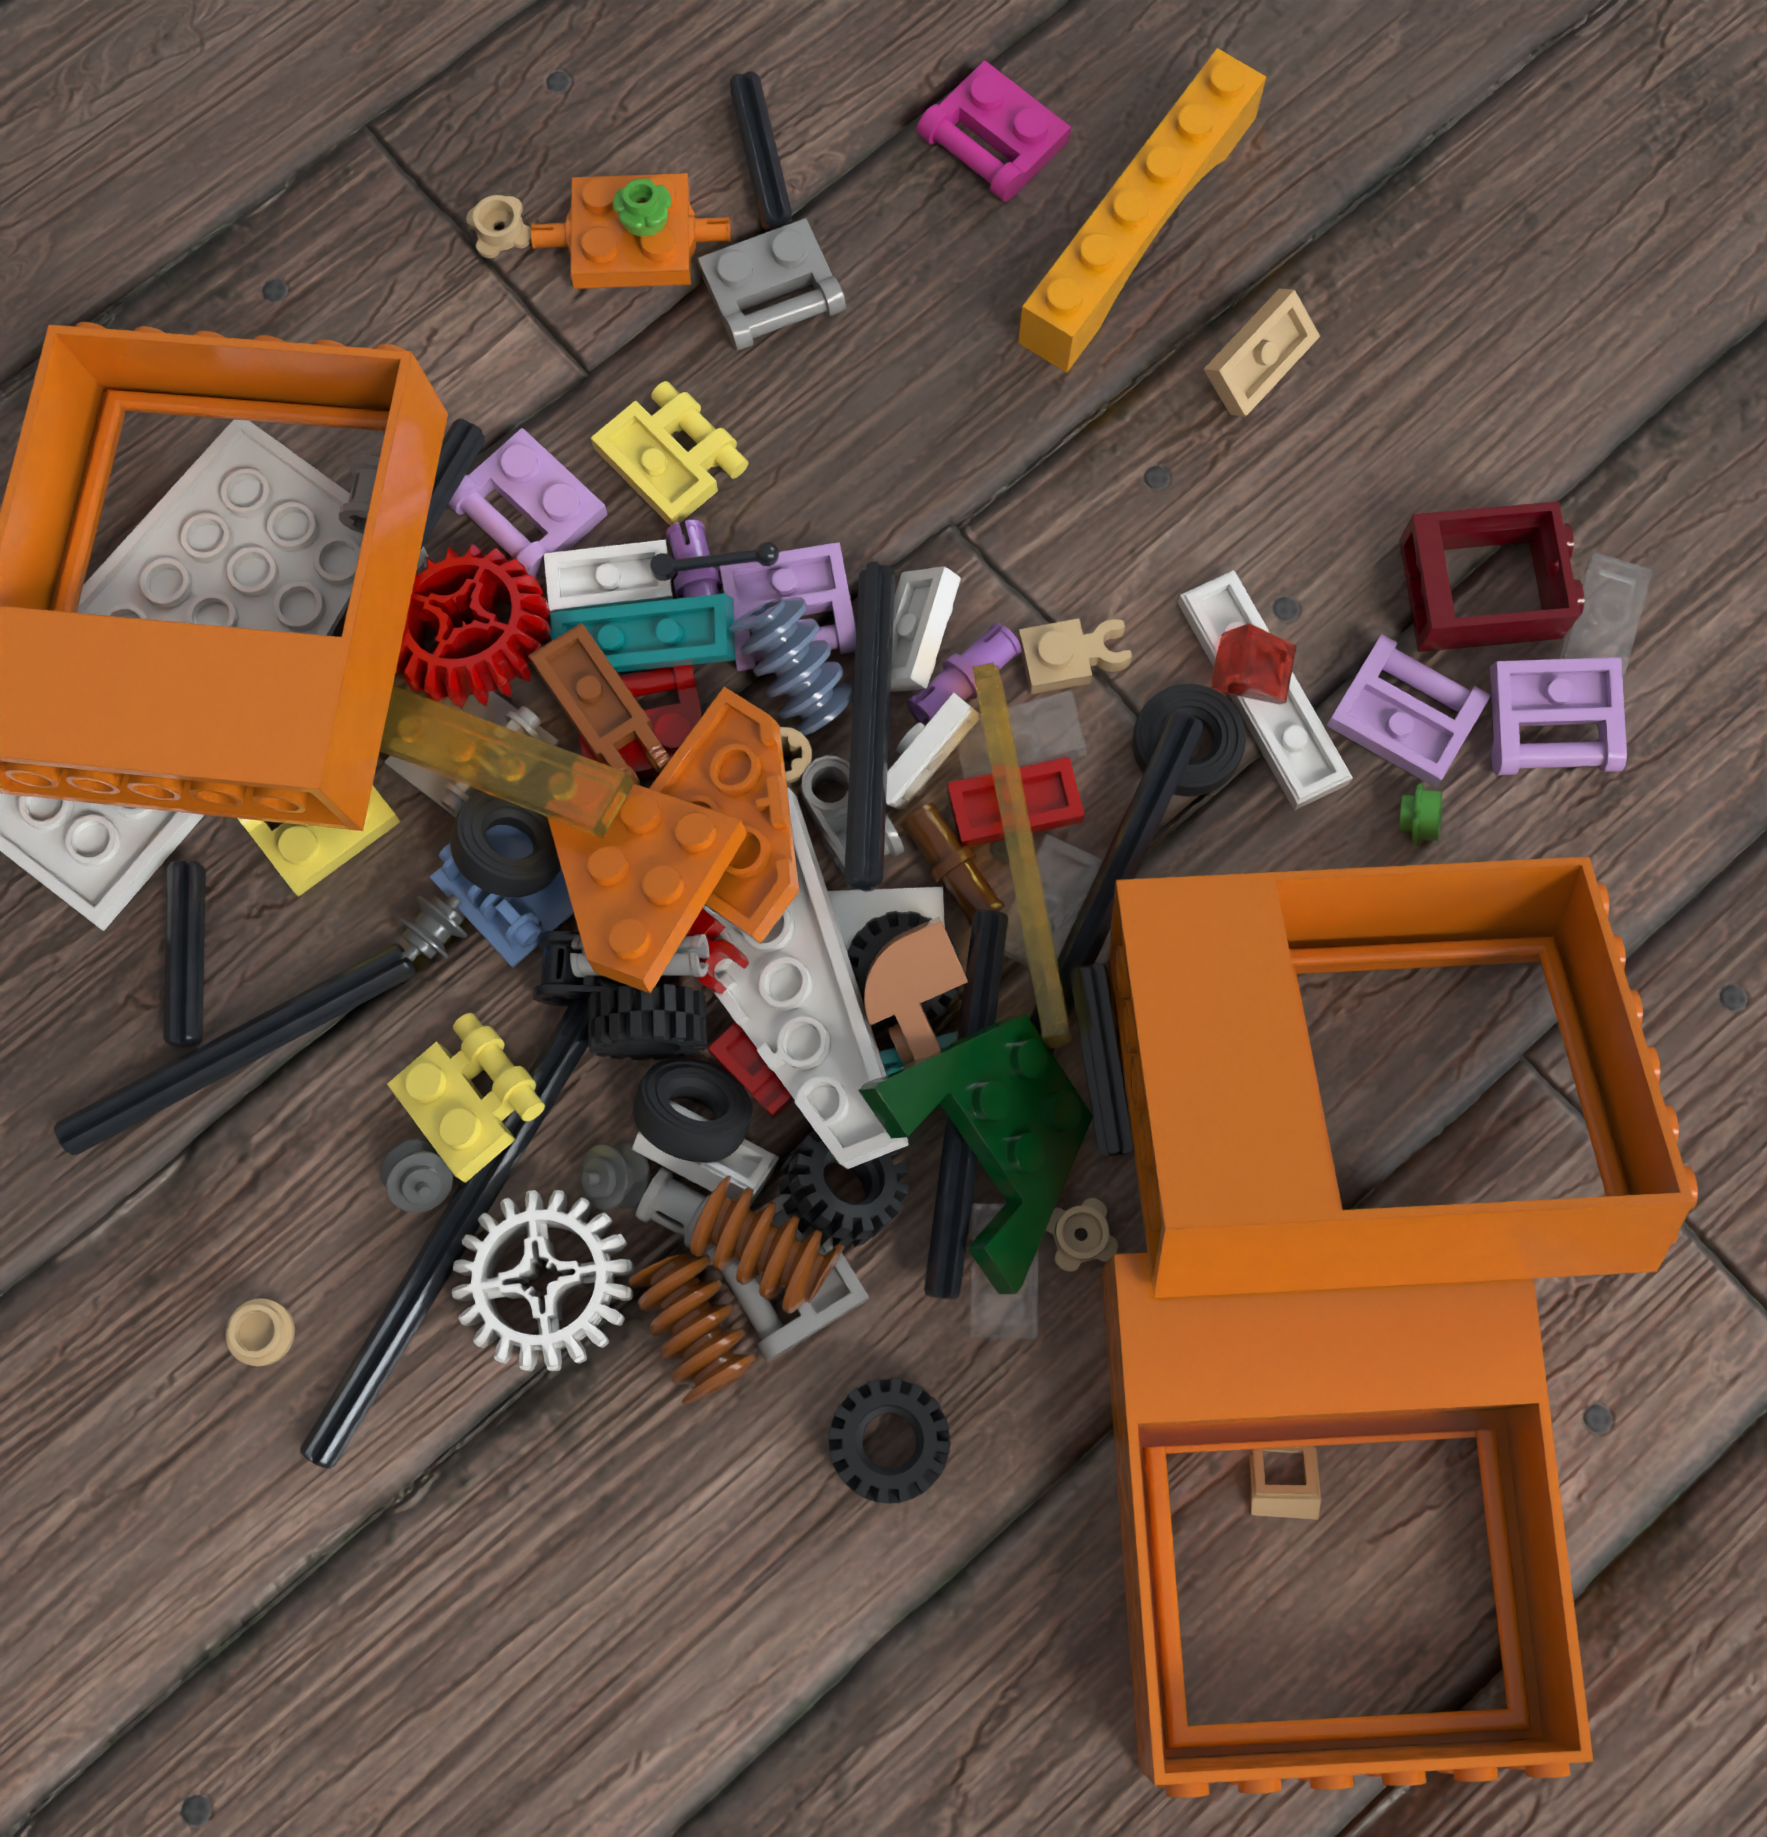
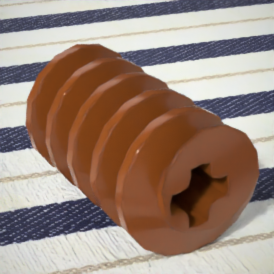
[690,1175,844,1313]
[628,1253,756,1405]

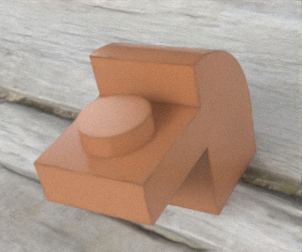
[864,917,968,1064]

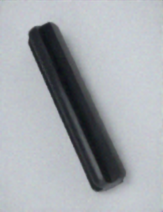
[730,71,793,232]
[163,860,206,1047]
[1070,963,1134,1156]

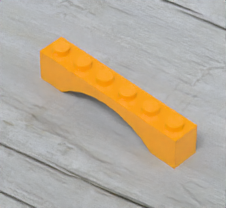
[1018,48,1267,373]

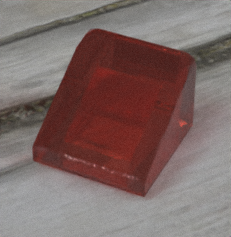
[1211,623,1297,705]

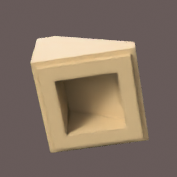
[1249,1446,1321,1520]

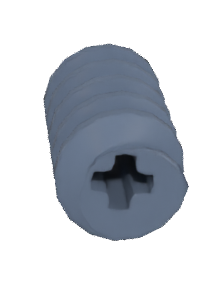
[729,597,853,736]

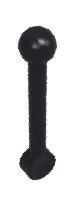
[650,542,779,581]

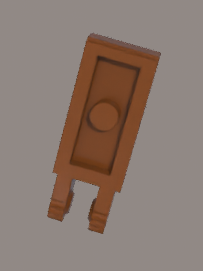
[528,623,670,786]

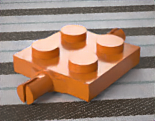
[531,173,731,289]

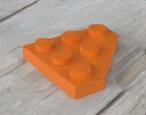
[649,687,799,944]
[547,766,747,993]

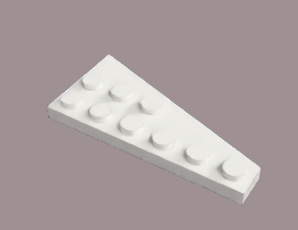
[703,788,909,1169]

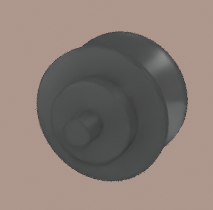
[397,894,468,961]
[380,1139,453,1213]
[581,1143,650,1211]

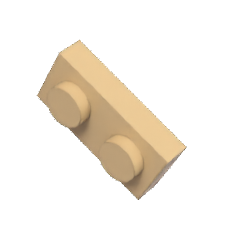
[1204,289,1320,417]

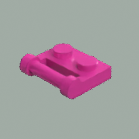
[916,60,1071,202]

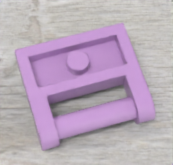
[448,428,608,579]
[720,542,856,672]
[1327,634,1491,788]
[1490,657,1627,775]

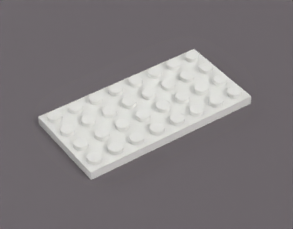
[0,420,428,931]

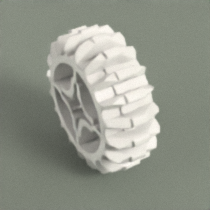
[452,1190,634,1371]

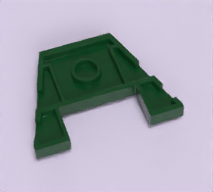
[858,1014,1093,1294]

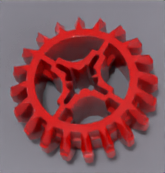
[396,543,551,709]

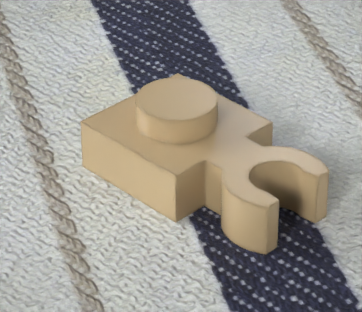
[1018,618,1132,695]

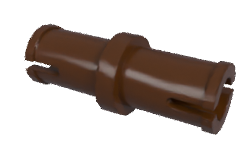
[901,802,1005,928]

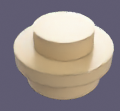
[226,1299,295,1367]

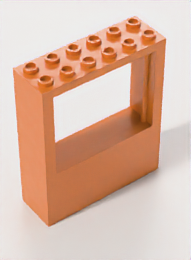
[0,322,448,831]
[1108,856,1698,1298]
[1101,1252,1593,1798]

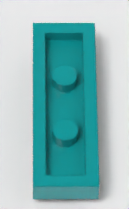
[551,593,735,672]

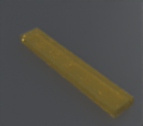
[972,662,1073,1049]
[380,686,634,838]

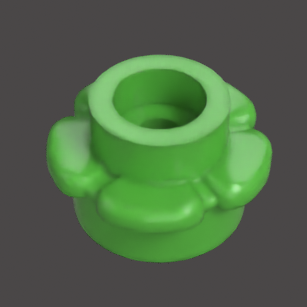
[613,179,672,236]
[1400,783,1443,846]

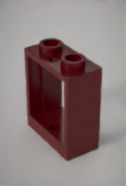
[1399,501,1585,652]

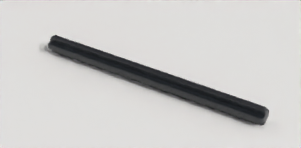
[300,999,589,1469]

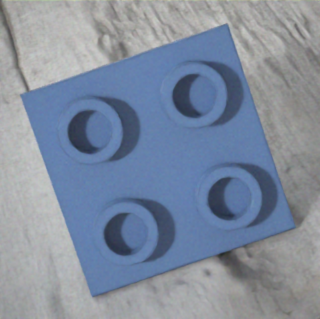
[430,825,574,968]

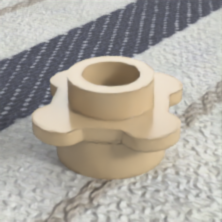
[466,195,531,258]
[1046,1198,1118,1272]

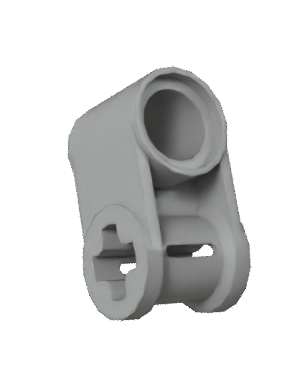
[802,756,904,878]

